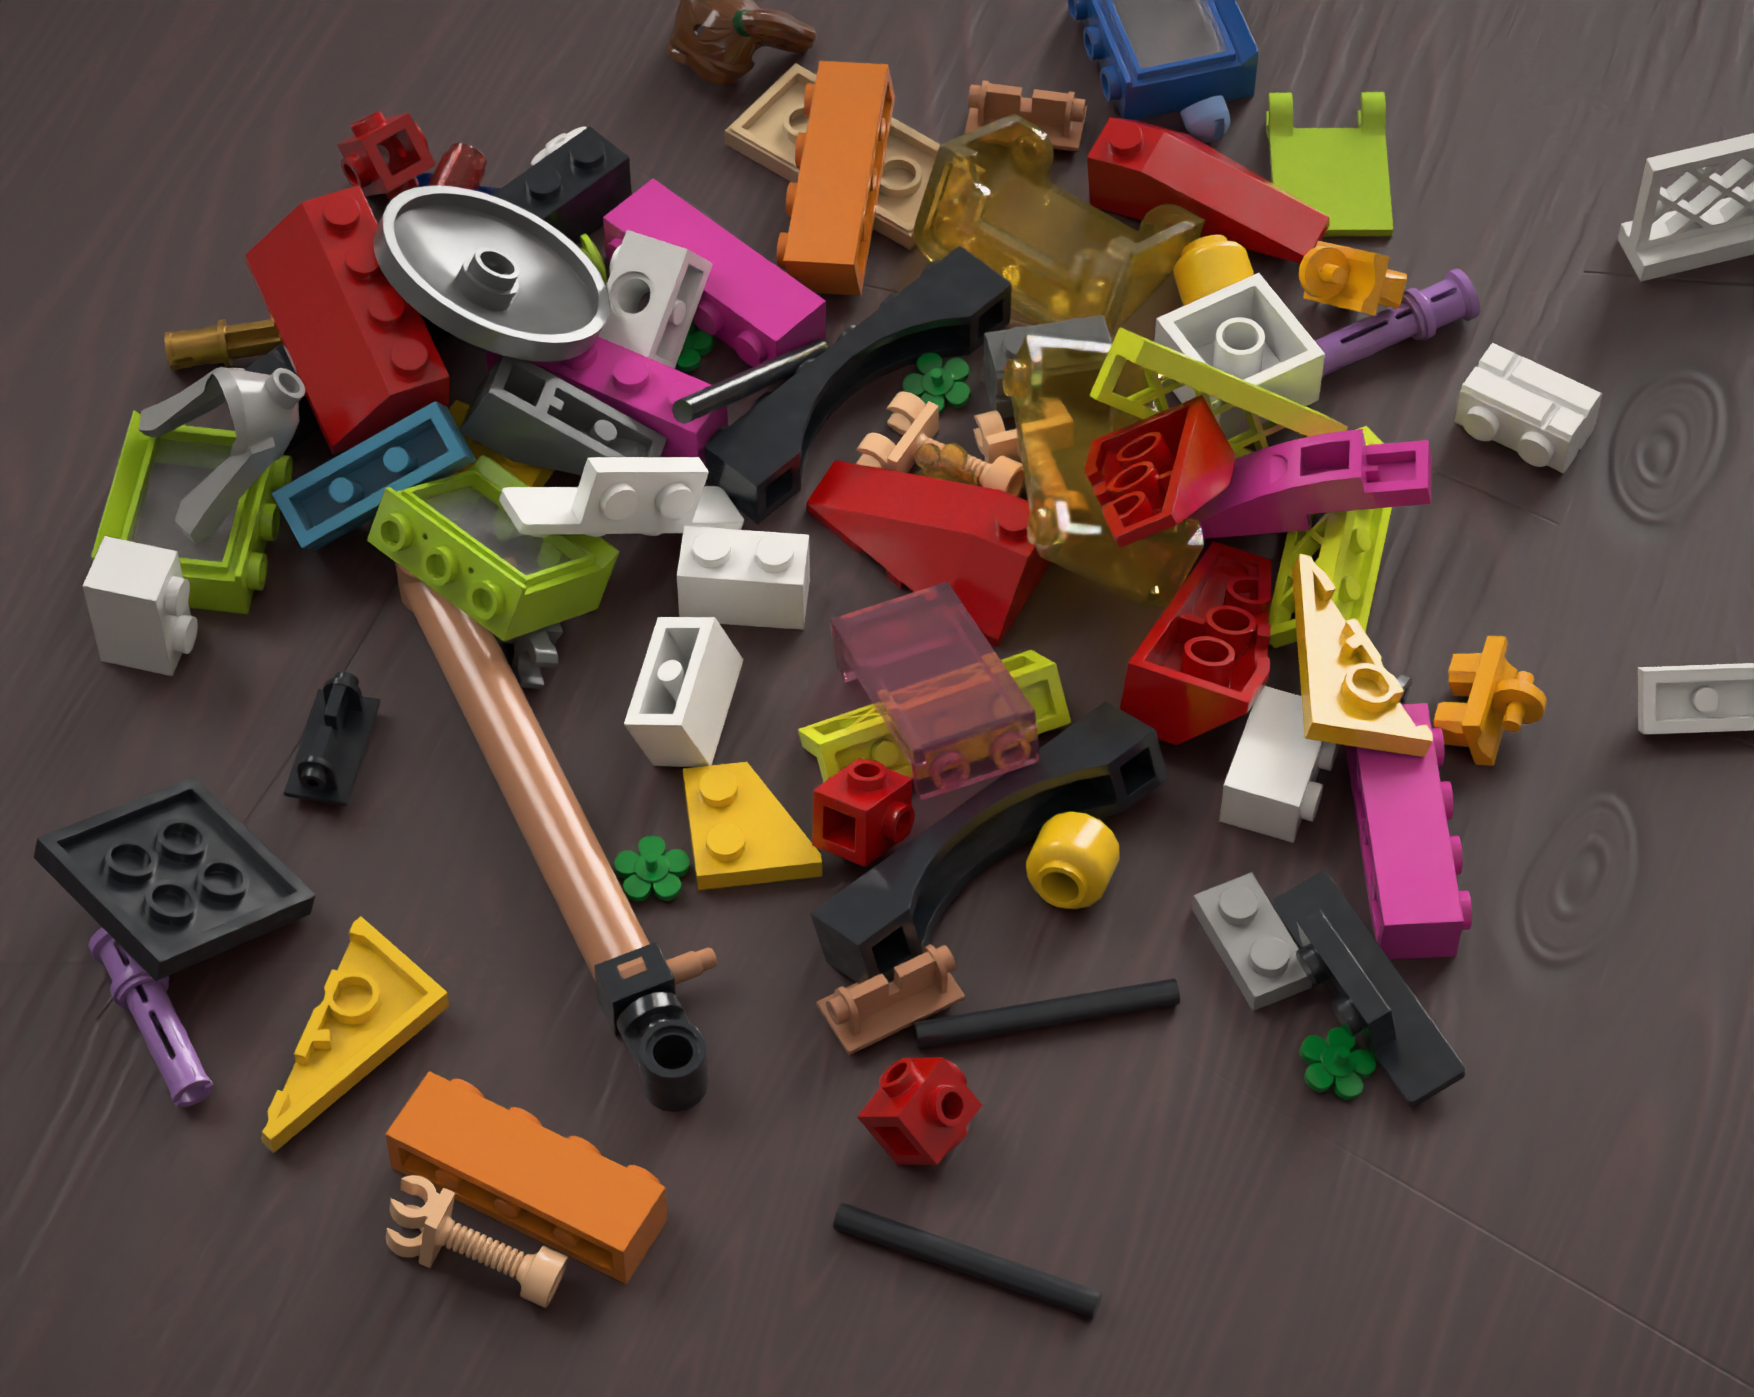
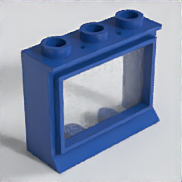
[1067,0,1259,120]

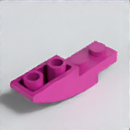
[1185,429,1432,540]

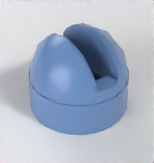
[1180,95,1231,143]

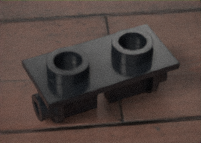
[284,672,380,806]

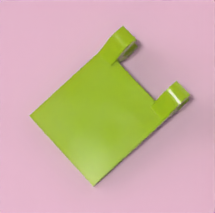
[1265,92,1393,237]

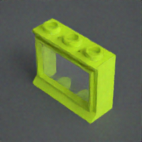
[91,410,293,614]
[367,454,620,641]

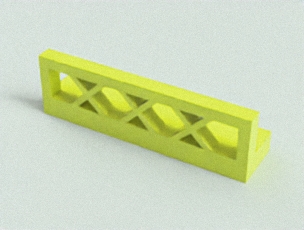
[1089,327,1348,458]
[1269,426,1392,648]
[798,650,1071,782]

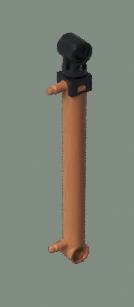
[395,560,716,1113]

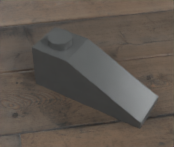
[460,355,667,475]

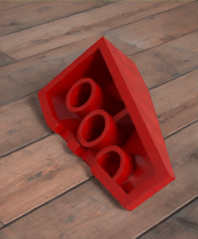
[1087,117,1330,264]
[1084,395,1236,548]
[806,460,1056,647]
[1120,541,1271,745]

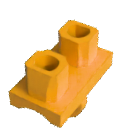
[1299,241,1407,316]
[1433,636,1547,766]

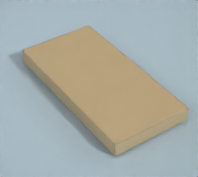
[725,63,980,250]

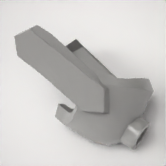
[139,367,305,545]

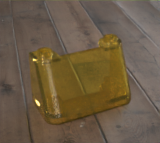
[914,114,1205,337]
[1003,335,1204,609]

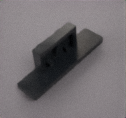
[1271,871,1466,1107]

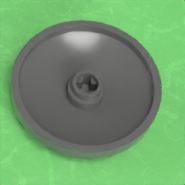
[373,186,610,362]

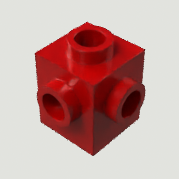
[337,110,436,200]
[812,758,915,867]
[857,1057,982,1165]

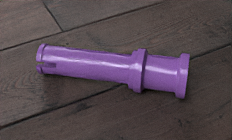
[1315,268,1480,378]
[88,928,214,1107]

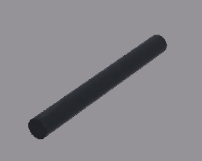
[672,339,829,424]
[913,978,1180,1049]
[833,1202,1102,1318]

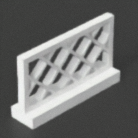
[1618,133,1754,282]

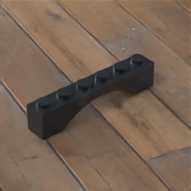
[704,245,1012,524]
[810,701,1169,984]

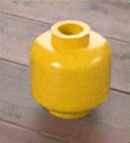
[1173,235,1254,306]
[1026,812,1120,909]

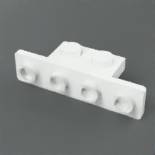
[499,457,744,537]

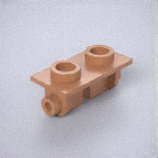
[964,80,1087,152]
[816,944,965,1055]

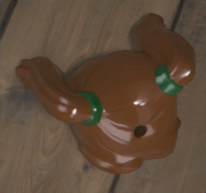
[665,0,817,85]

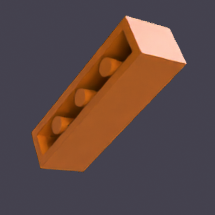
[777,61,895,296]
[385,1071,668,1284]

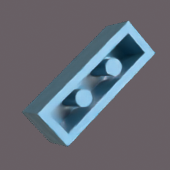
[272,401,477,551]

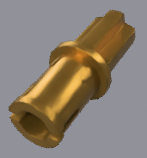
[165,319,282,371]

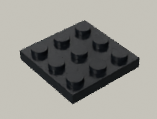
[33,776,316,981]

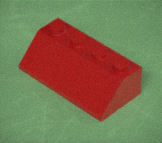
[245,185,450,454]

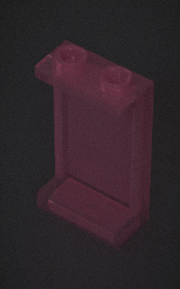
[830,582,1040,799]

